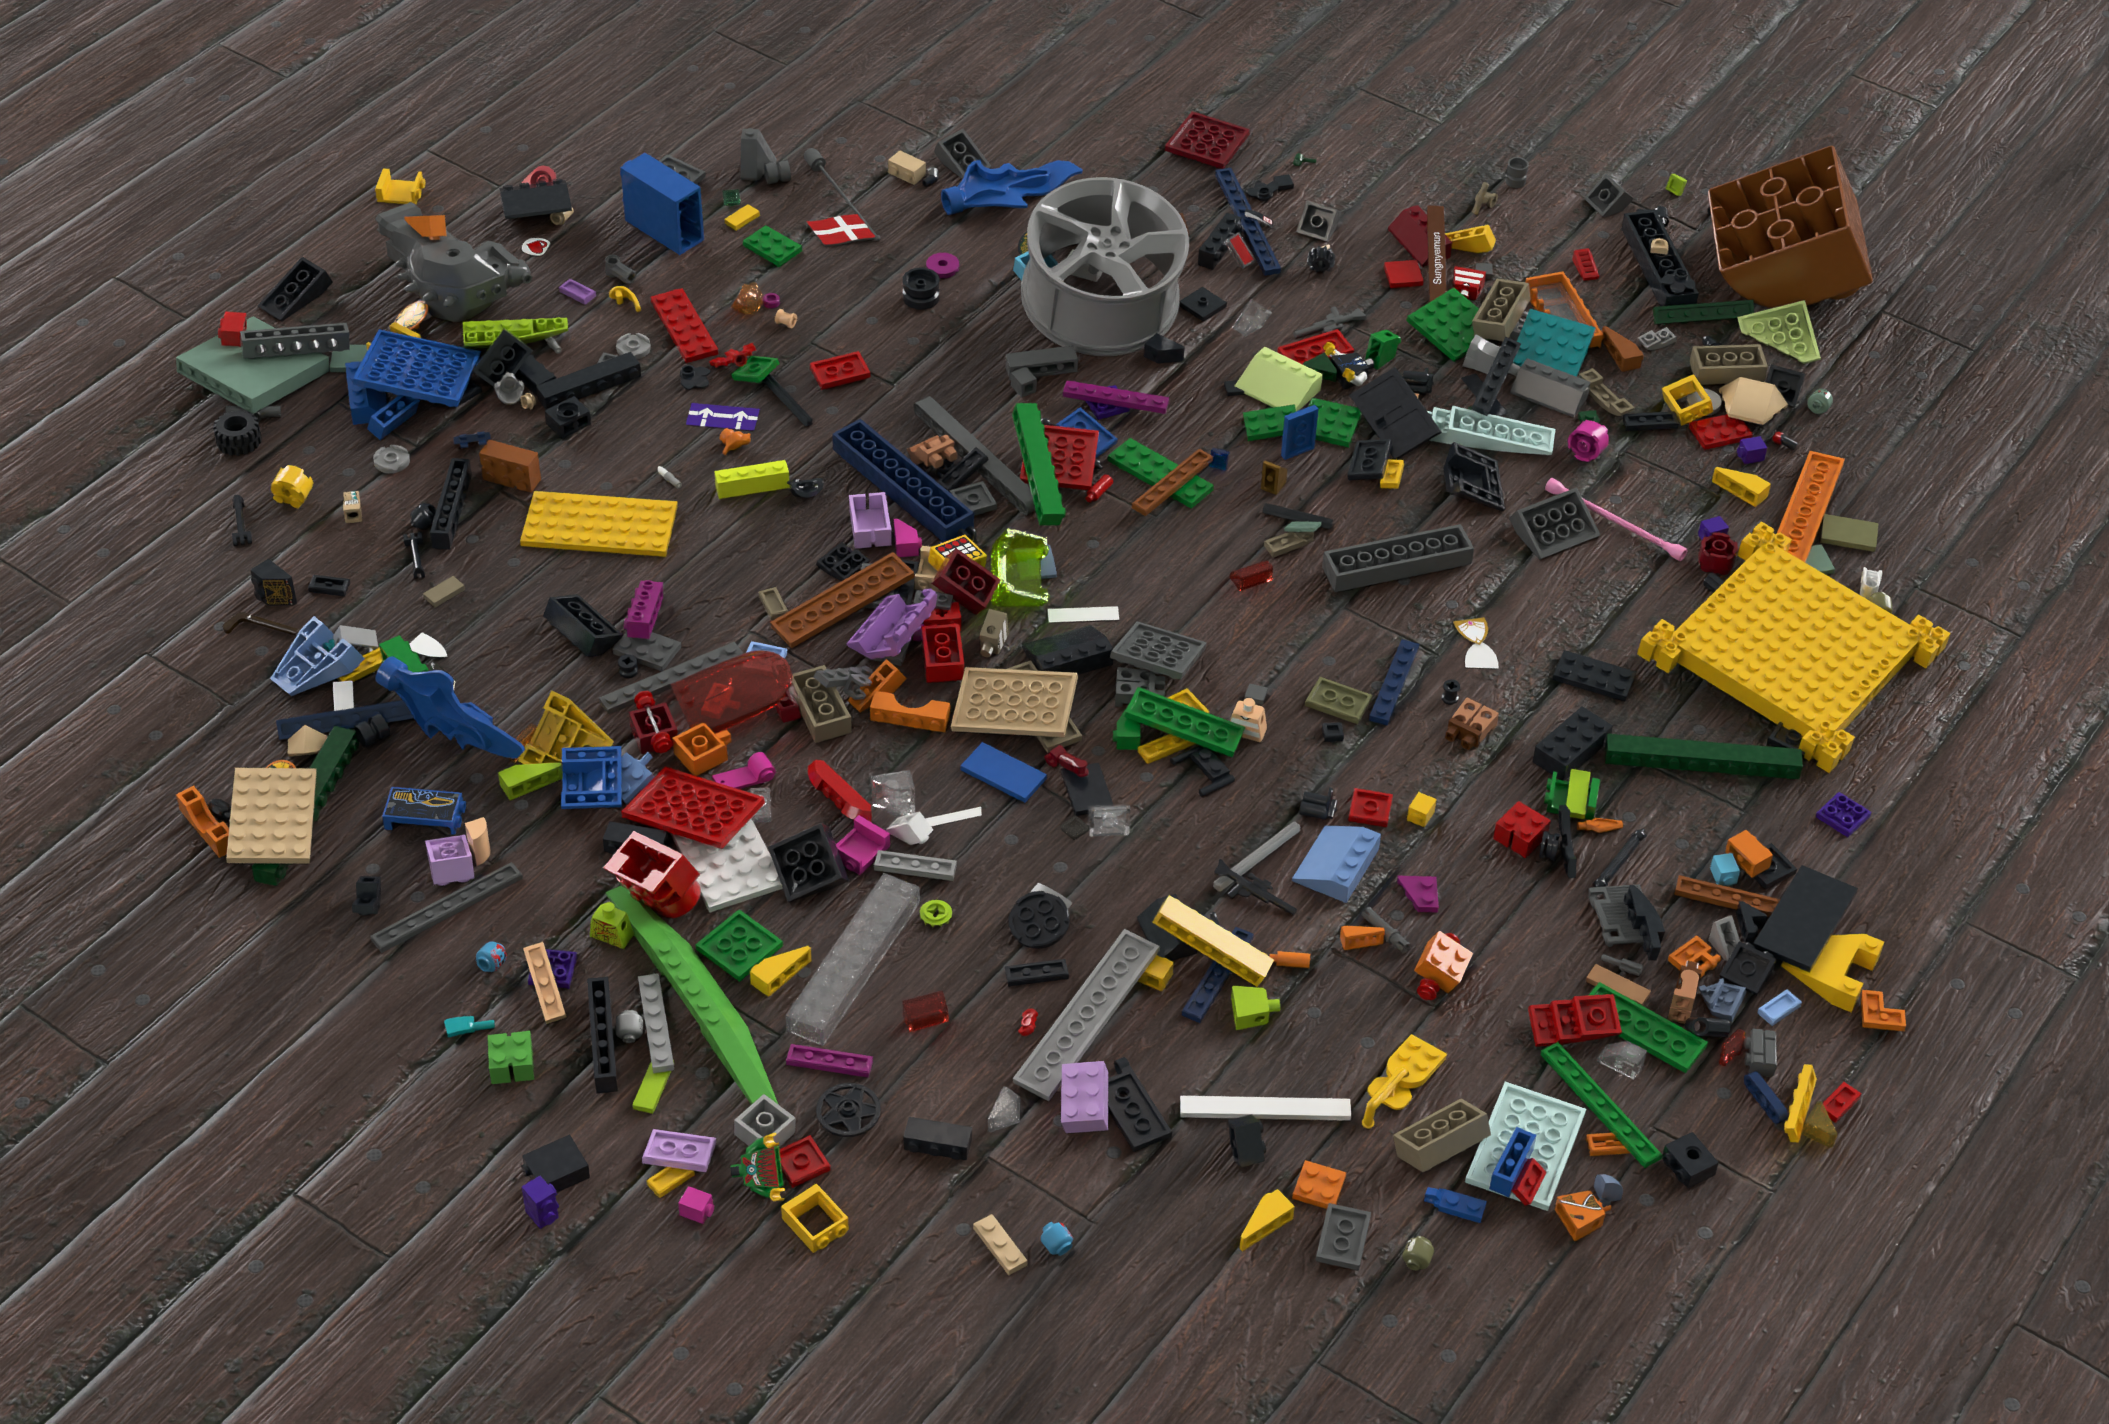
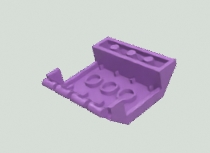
[846,588,937,659]

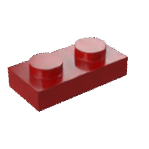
[1818,1082,1862,1123]
[1511,1158,1547,1205]

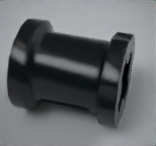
[1441,679,1460,705]

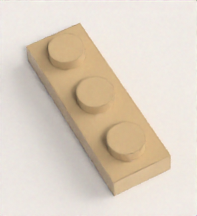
[973,1214,1027,1275]

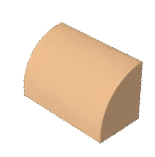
[465,817,490,866]

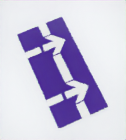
[686,403,760,431]

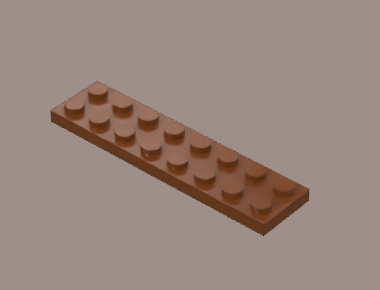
[770,552,915,648]

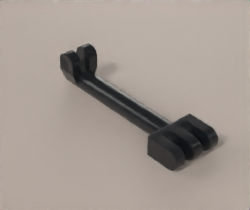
[232,494,252,546]
[403,532,425,579]

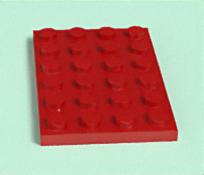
[621,767,765,849]

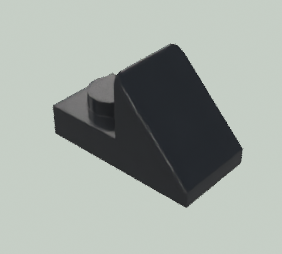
[1736,901,1767,945]

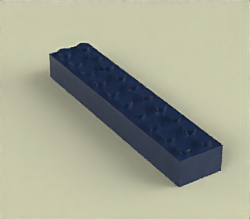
[832,419,974,542]

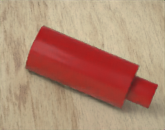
[1085,474,1113,503]

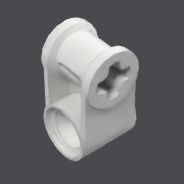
[1860,567,1882,600]

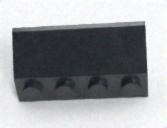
[543,594,623,657]

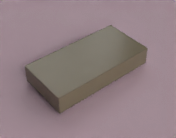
[423,576,465,607]
[758,587,788,621]

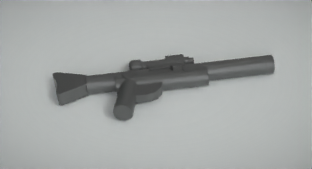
[1293,306,1366,338]

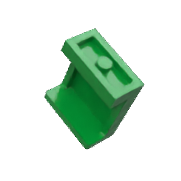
[1544,772,1600,820]

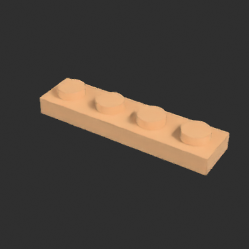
[523,942,566,1024]

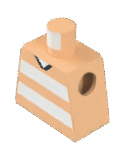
[1230,698,1267,742]

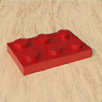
[810,351,871,390]
[1689,414,1753,450]

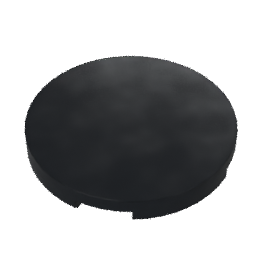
[1008,891,1070,949]

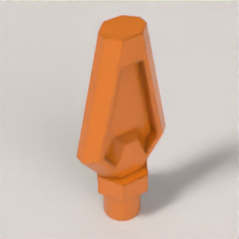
[1577,818,1623,833]

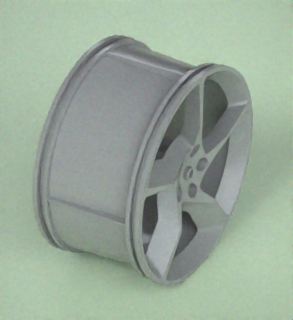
[1021,177,1189,356]

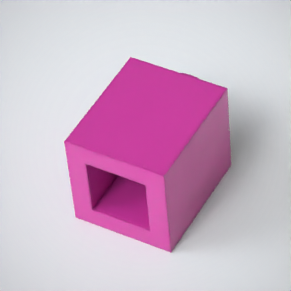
[678,1186,715,1224]

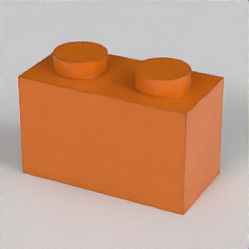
[1725,830,1773,877]

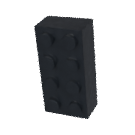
[1532,706,1613,781]

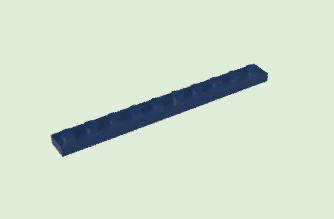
[1215,168,1281,276]

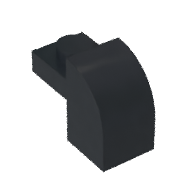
[352,876,381,915]

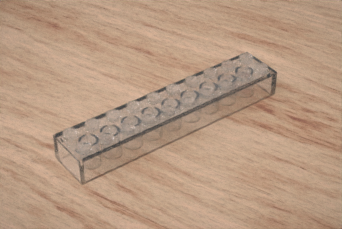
[785,873,920,1046]

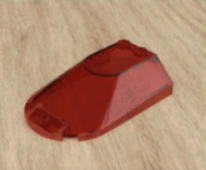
[671,650,792,734]

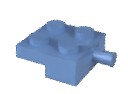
[621,752,654,804]

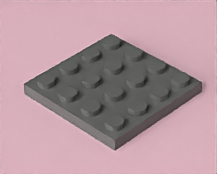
[1110,621,1207,680]

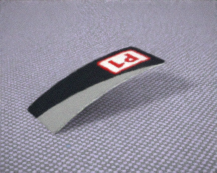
[1245,209,1273,228]

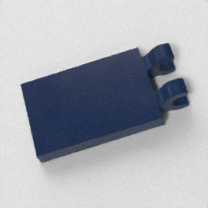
[453,431,491,449]

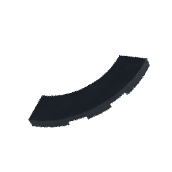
[1559,805,1577,878]

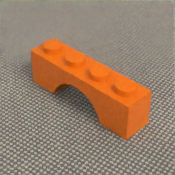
[870,691,950,732]
[176,786,229,858]

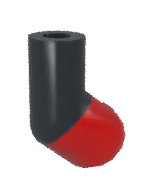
[1772,432,1798,450]

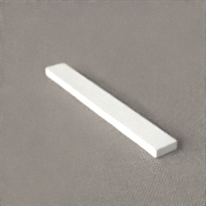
[1180,1096,1351,1121]

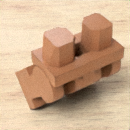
[907,435,957,469]

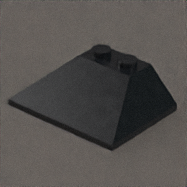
[1443,442,1505,511]

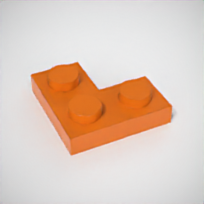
[1860,990,1906,1031]

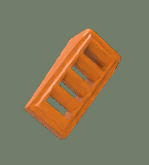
[1340,926,1385,950]

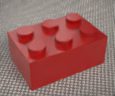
[921,624,964,683]

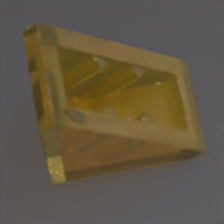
[1802,1101,1837,1148]

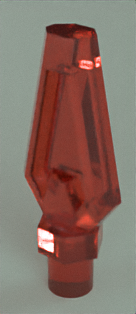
[1719,1029,1746,1066]

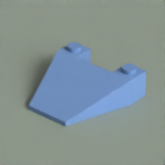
[270,616,365,696]

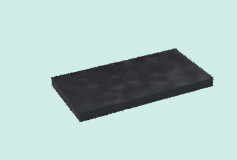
[1753,865,1858,973]

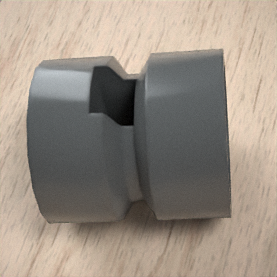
[1505,157,1529,188]
[764,160,791,185]

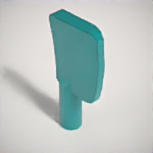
[444,1016,495,1037]

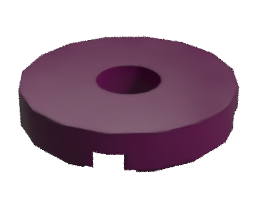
[926,253,959,278]

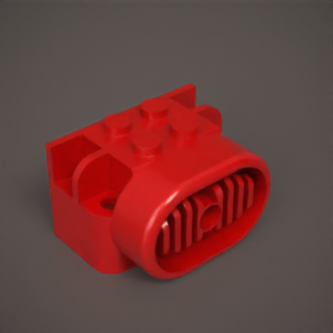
[603,831,701,918]

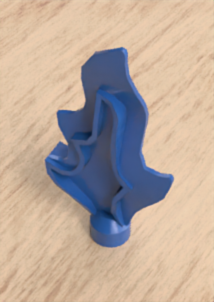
[941,160,1083,215]
[376,656,525,758]

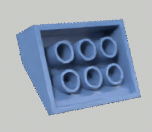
[1292,826,1381,903]

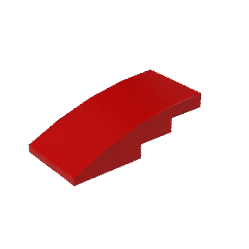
[1528,994,1622,1047]

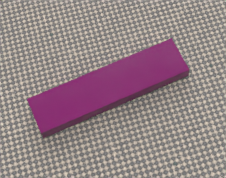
[786,1044,873,1078]

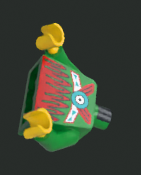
[730,1133,785,1201]

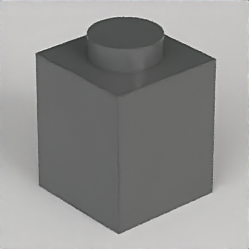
[1011,367,1037,398]

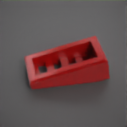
[1572,248,1599,281]

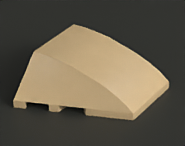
[1719,377,1788,425]

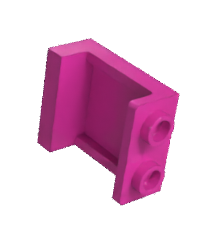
[836,815,890,875]

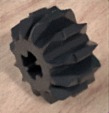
[1307,245,1335,274]

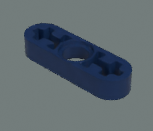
[1744,1071,1788,1124]

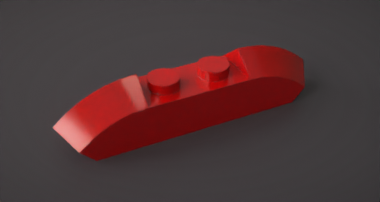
[808,760,872,822]

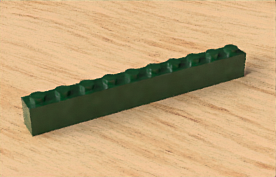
[252,726,359,886]
[1605,734,1803,779]

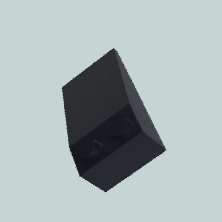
[257,256,333,322]

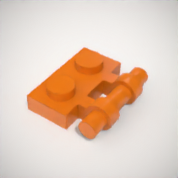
[1668,936,1721,978]

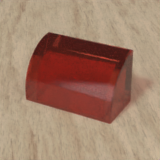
[1229,560,1273,591]
[902,991,949,1032]

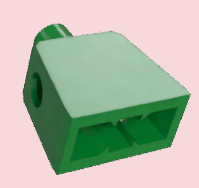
[1365,330,1401,370]

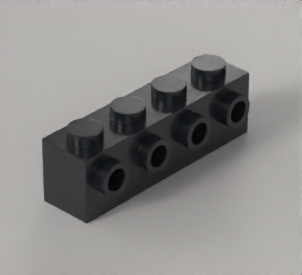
[1198,213,1243,270]

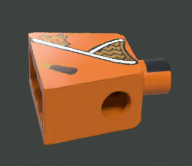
[1554,1191,1611,1241]

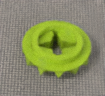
[920,900,952,927]

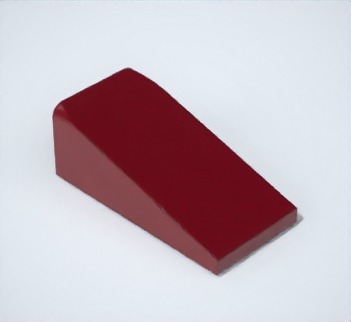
[770,689,801,723]

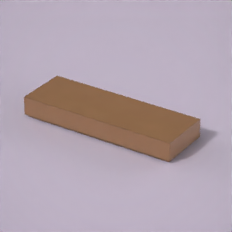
[1586,964,1651,1006]

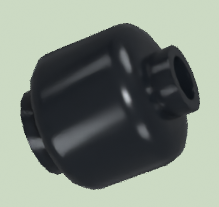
[410,503,436,530]

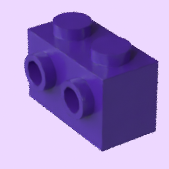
[522,1176,559,1229]

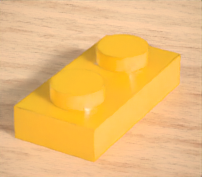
[1380,459,1404,489]

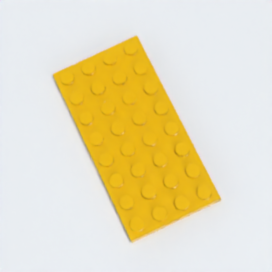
[520,491,678,557]

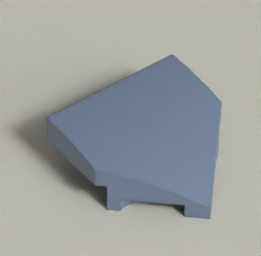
[1699,978,1746,1022]

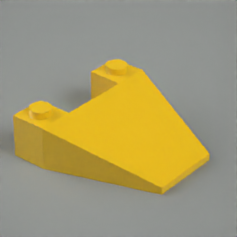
[1781,934,1884,1013]

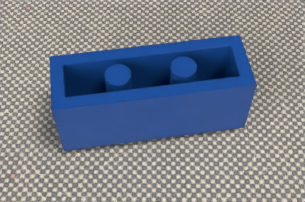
[367,395,420,440]
[1489,1127,1537,1197]

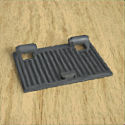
[1588,884,1644,947]

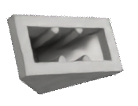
[1708,916,1740,961]

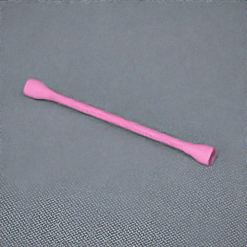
[1545,478,1687,561]

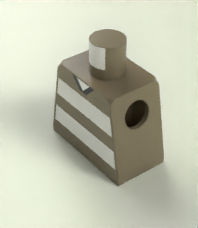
[980,609,1009,657]

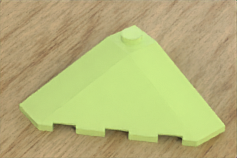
[1737,300,1821,364]

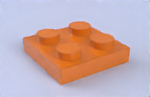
[1292,1160,1347,1209]

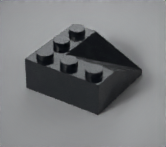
[768,823,849,902]

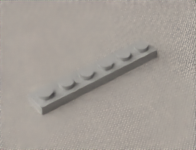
[638,973,674,1073]

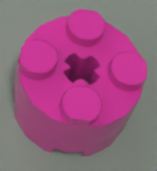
[1567,420,1609,462]

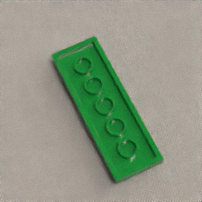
[1108,438,1214,509]
[1124,687,1245,757]
[1589,982,1708,1073]

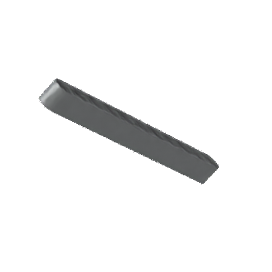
[913,396,1036,515]

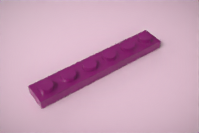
[1063,381,1169,414]

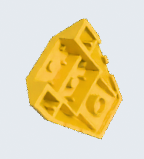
[518,691,614,764]

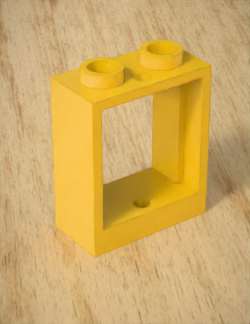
[1662,374,1713,426]
[781,1183,849,1253]

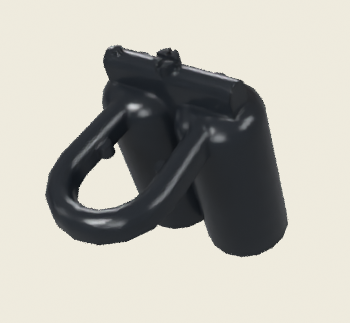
[1403,368,1434,395]
[1299,787,1338,820]

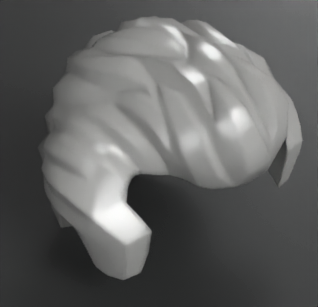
[495,372,524,405]

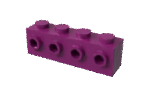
[624,580,663,639]

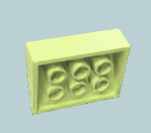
[1235,347,1323,412]

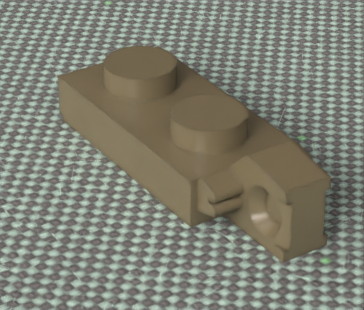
[1264,532,1314,557]

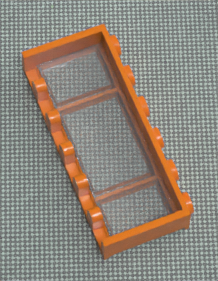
[1525,272,1604,348]

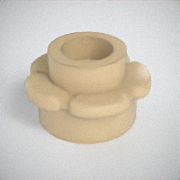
[521,393,536,410]

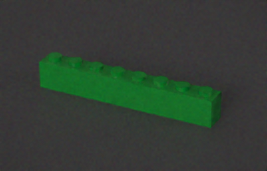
[1012,403,1066,525]

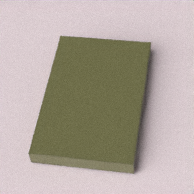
[1820,514,1878,552]
[1305,677,1373,724]

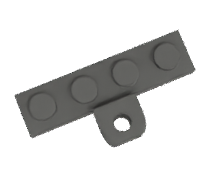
[814,666,873,700]

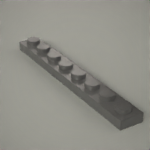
[599,642,744,715]

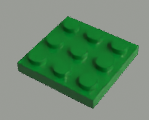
[1308,398,1362,447]
[696,910,783,982]

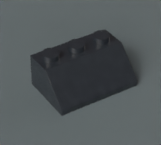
[473,328,533,387]
[1137,894,1197,961]

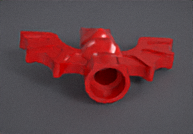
[709,343,756,368]

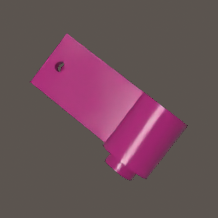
[712,752,776,789]

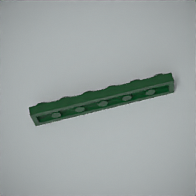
[1653,300,1754,325]

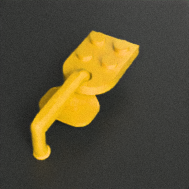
[1362,1034,1447,1129]

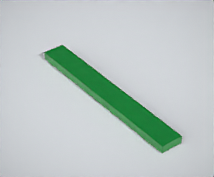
[1541,1042,1662,1168]

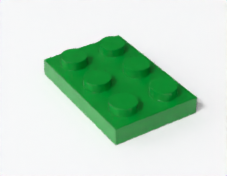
[743,225,802,267]
[1243,404,1296,441]

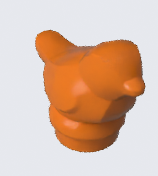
[719,428,751,455]

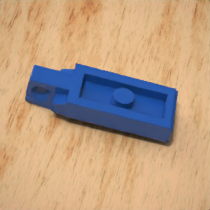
[1424,1187,1487,1223]

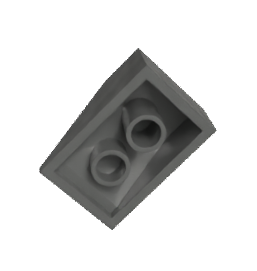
[933,129,991,179]

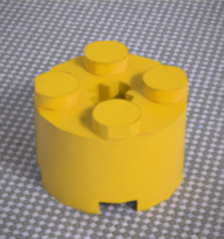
[271,465,313,508]

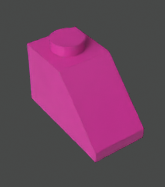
[894,519,922,557]

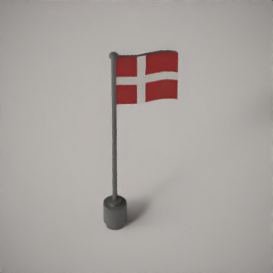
[804,148,880,246]

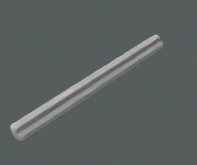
[1213,822,1300,892]

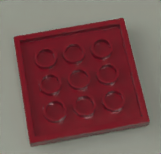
[1165,111,1250,169]

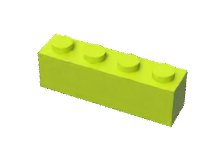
[714,460,790,499]

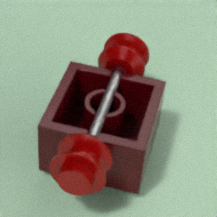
[629,691,678,754]

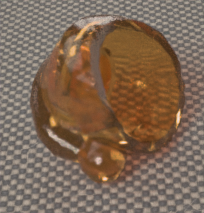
[731,282,763,314]

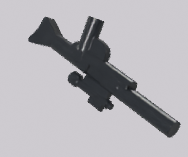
[1214,859,1297,916]

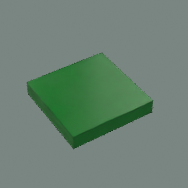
[732,356,780,383]

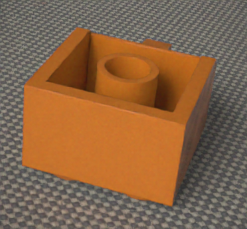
[673,723,732,776]

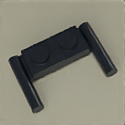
[1170,745,1235,797]

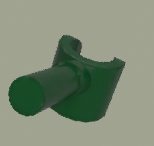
[1293,153,1316,166]

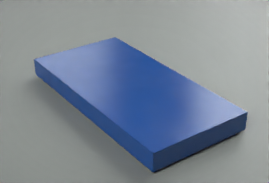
[960,742,1047,803]

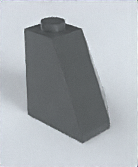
[741,128,777,181]

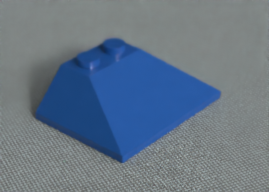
[561,746,622,809]

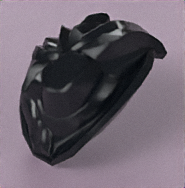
[787,478,824,497]

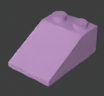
[425,835,474,885]

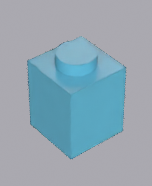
[1710,853,1740,886]

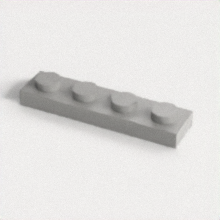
[874,850,957,881]

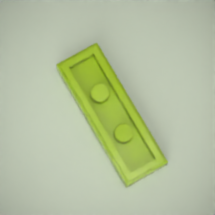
[1566,769,1591,819]
[632,1060,674,1114]

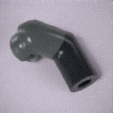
[922,167,939,187]

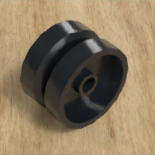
[903,268,939,310]

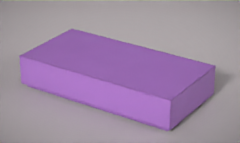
[559,279,596,305]

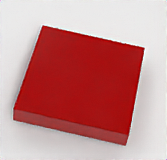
[1384,260,1424,288]
[1348,788,1393,828]
[779,1135,831,1188]

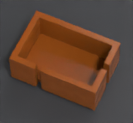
[479,440,541,493]

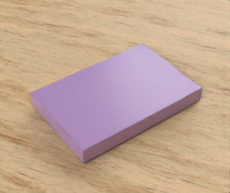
[642,1129,716,1172]

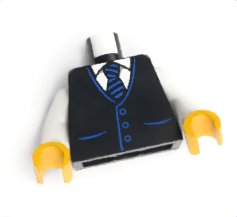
[1323,342,1374,390]

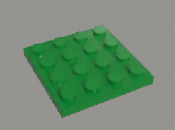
[1406,288,1490,362]

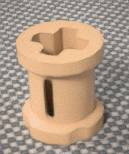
[775,309,797,329]

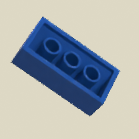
[345,361,387,425]

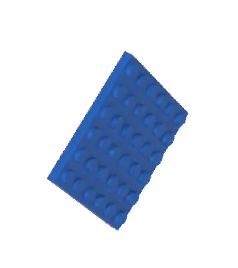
[352,329,481,407]

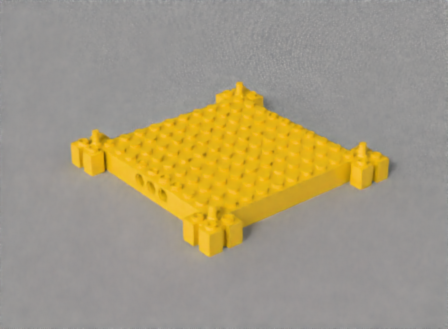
[1637,521,1951,773]

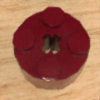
[1698,533,1738,575]

